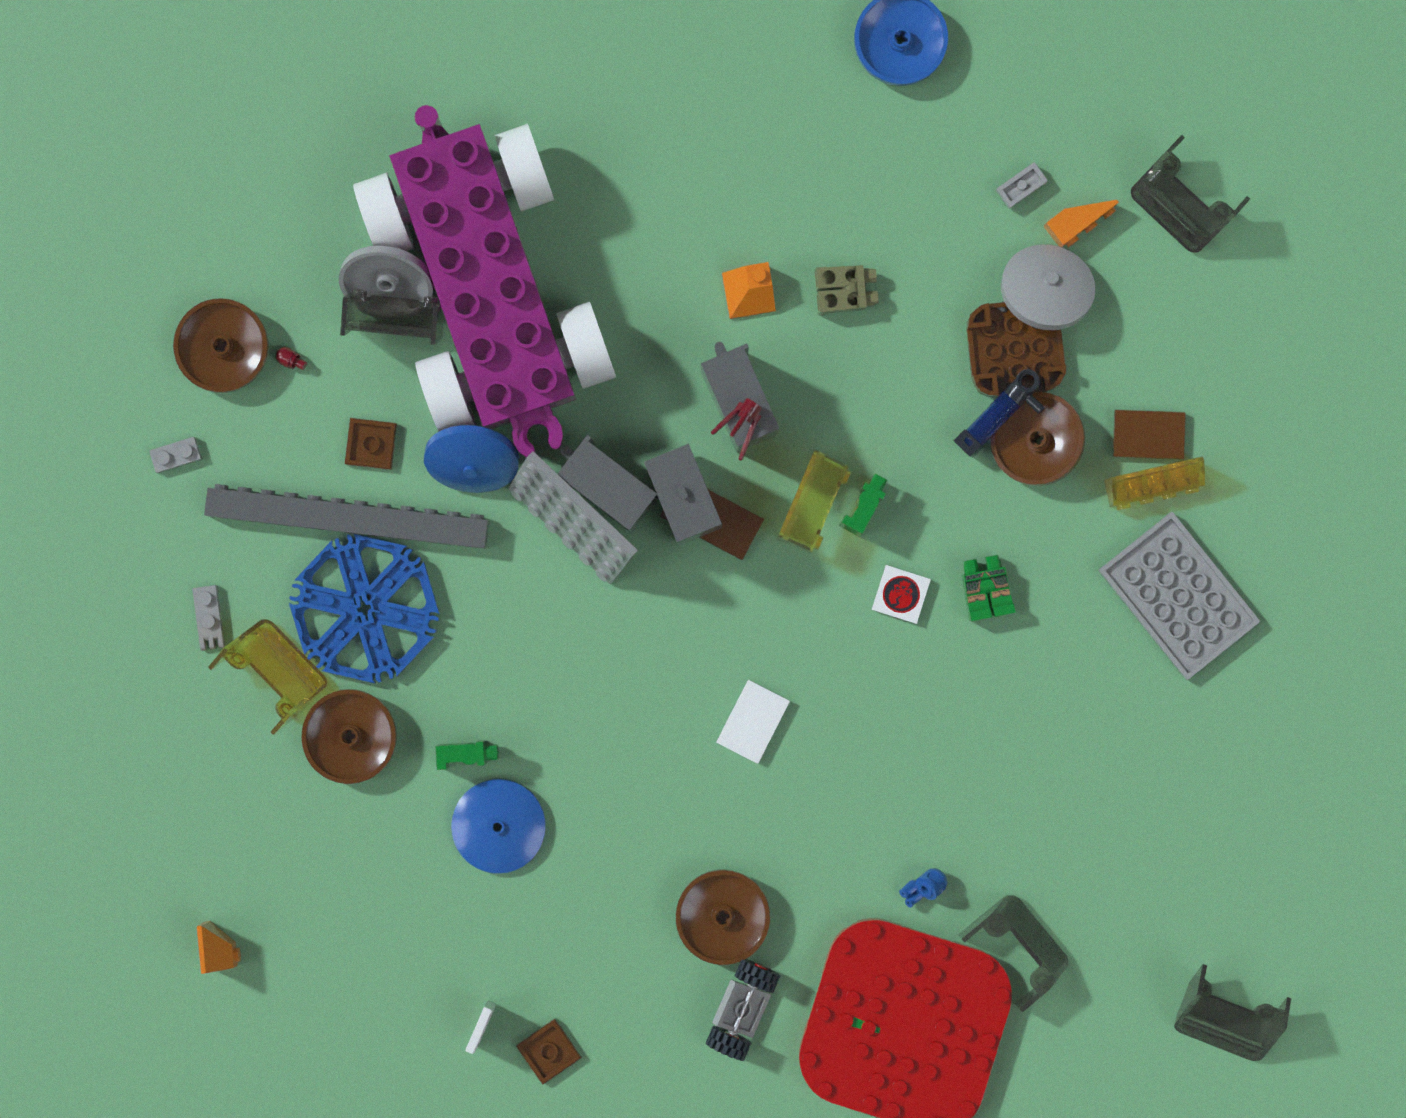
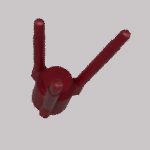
[711,398,762,461]

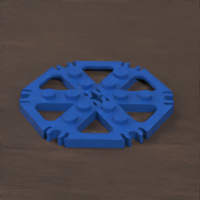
[289,534,440,683]

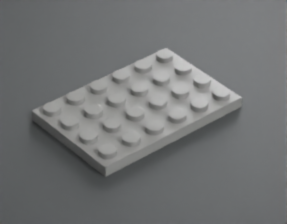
[508,451,638,584]
[1098,512,1261,680]

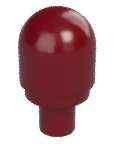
[275,347,307,370]

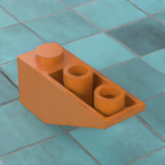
[1043,200,1119,248]

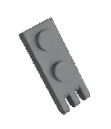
[192,585,225,651]

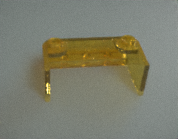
[776,450,851,554]
[208,619,327,735]

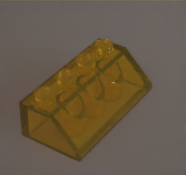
[1104,456,1205,510]

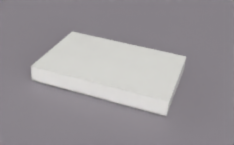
[716,680,790,764]

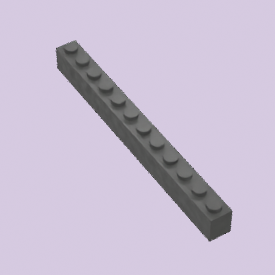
[204,484,489,549]

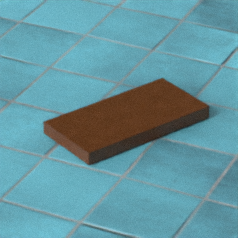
[660,489,764,560]

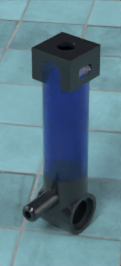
[953,369,1045,458]

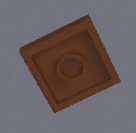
[345,418,397,470]
[516,1018,582,1085]

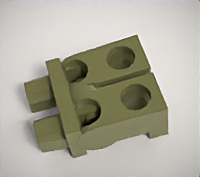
[815,265,879,315]

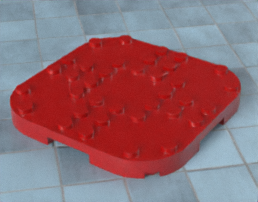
[799,918,1012,1118]

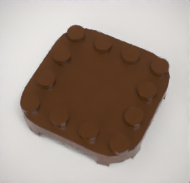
[966,302,1067,398]

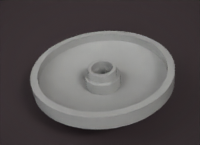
[1001,244,1095,330]
[339,246,434,319]

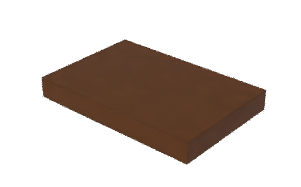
[1113,410,1185,459]

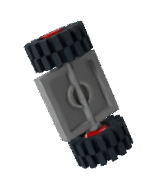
[705,959,781,1061]

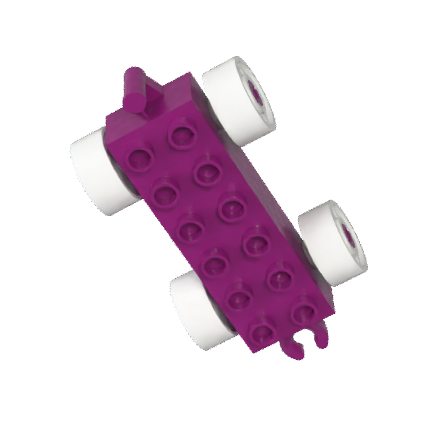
[353,105,616,458]

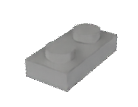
[995,162,1048,209]
[149,437,202,473]

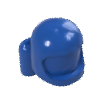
[899,868,948,908]

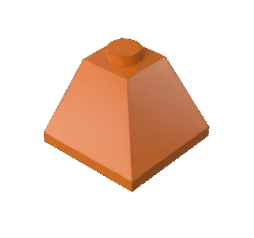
[722,262,776,319]
[197,921,241,974]

